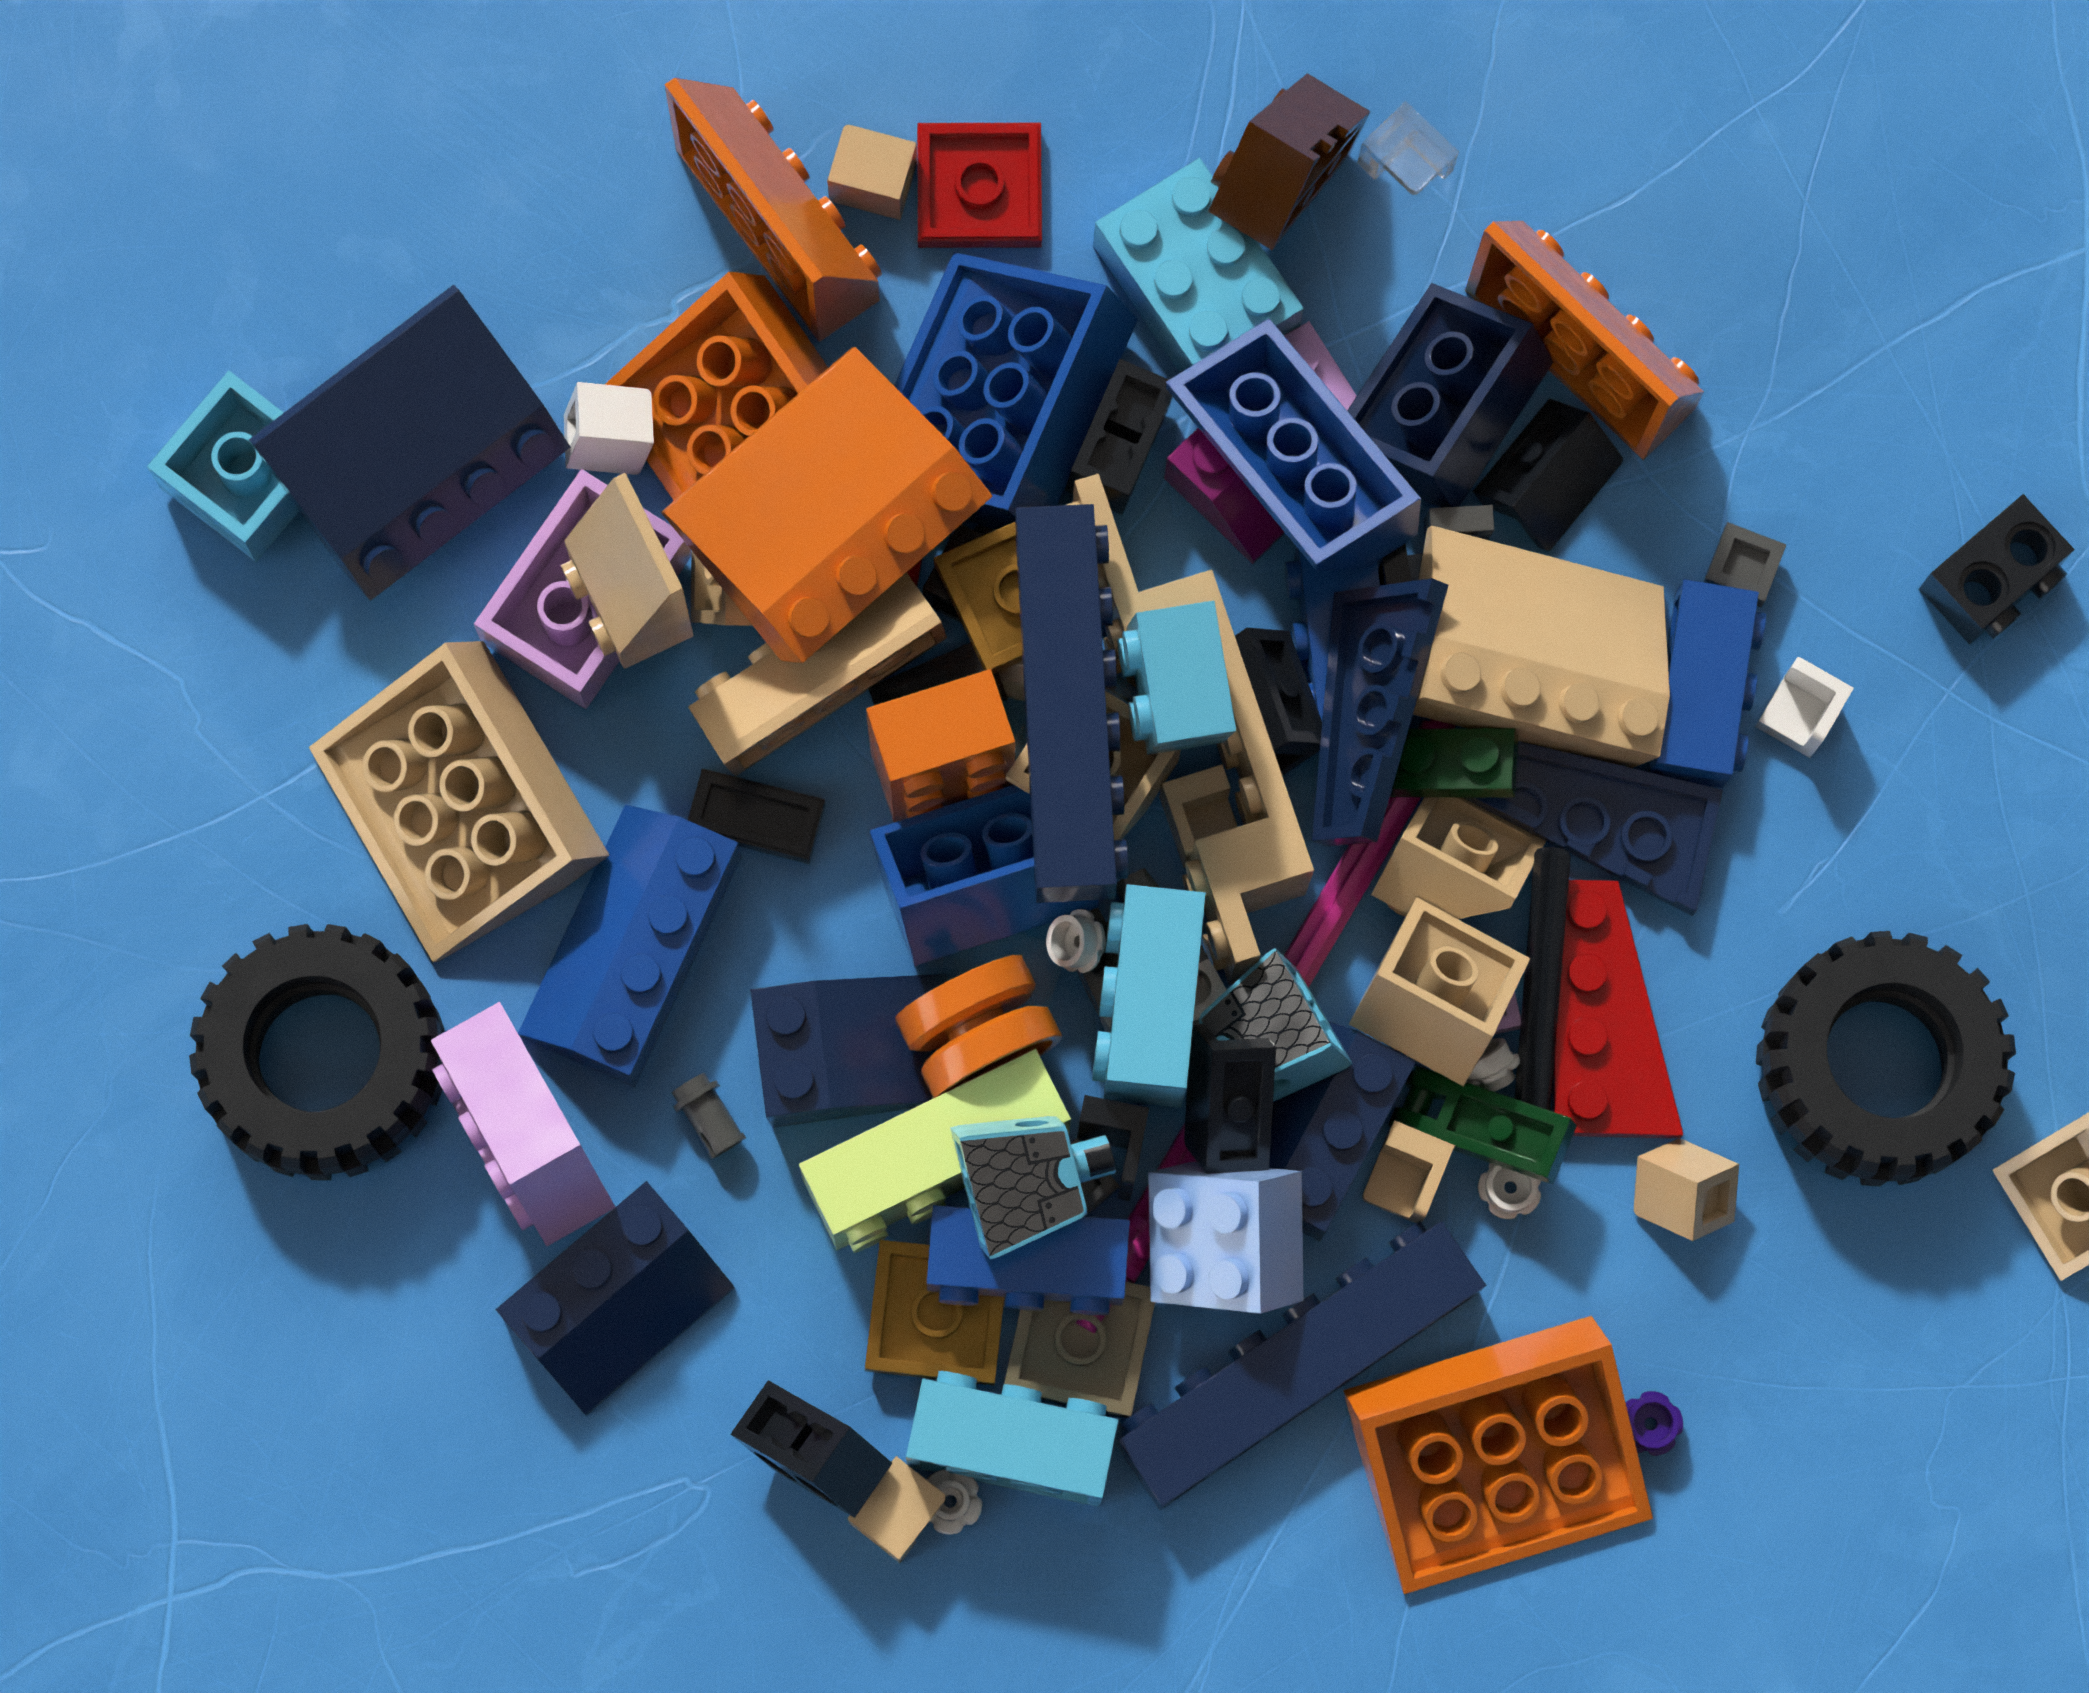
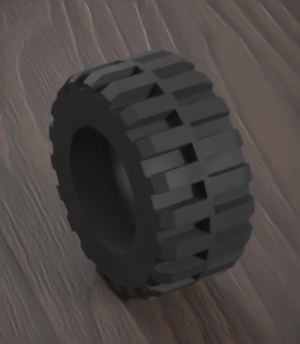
[189,924,444,1180]
[1756,931,2016,1187]

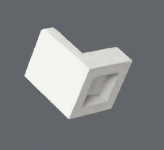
[564,382,654,475]
[1755,657,1854,758]

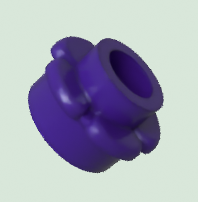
[1626,1391,1683,1456]

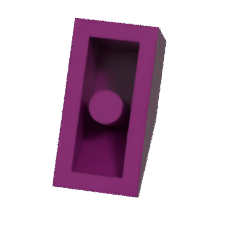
[1164,428,1285,564]

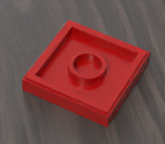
[917,123,1042,248]

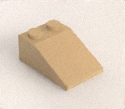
[560,473,694,669]

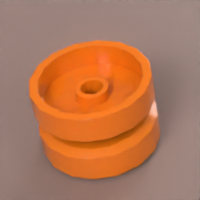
[895,955,1062,1098]

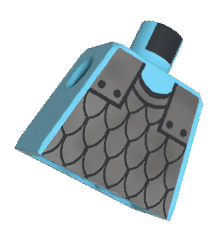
[1199,948,1353,1102]
[950,1116,1116,1259]

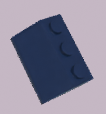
[1347,283,1554,508]
[1269,1021,1416,1242]
[495,1181,735,1416]

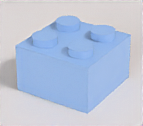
[1148,1162,1304,1314]

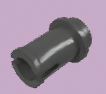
[672,1073,746,1160]

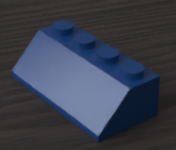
[1166,318,1421,571]
[518,804,742,1087]

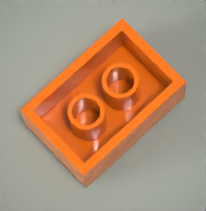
[866,669,1015,822]

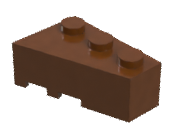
[1208,73,1370,250]

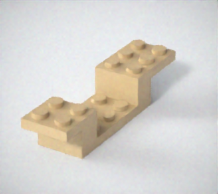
[1066,474,1314,985]

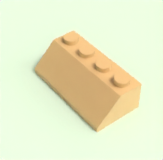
[688,572,947,776]

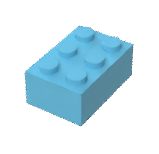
[1093,157,1304,373]
[1092,884,1206,1108]
[906,1371,1118,1507]

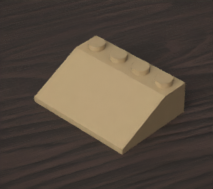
[1413,526,1670,768]
[309,641,610,962]

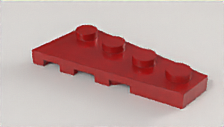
[1552,880,1683,1139]

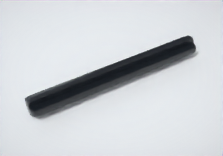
[1514,847,1571,1111]

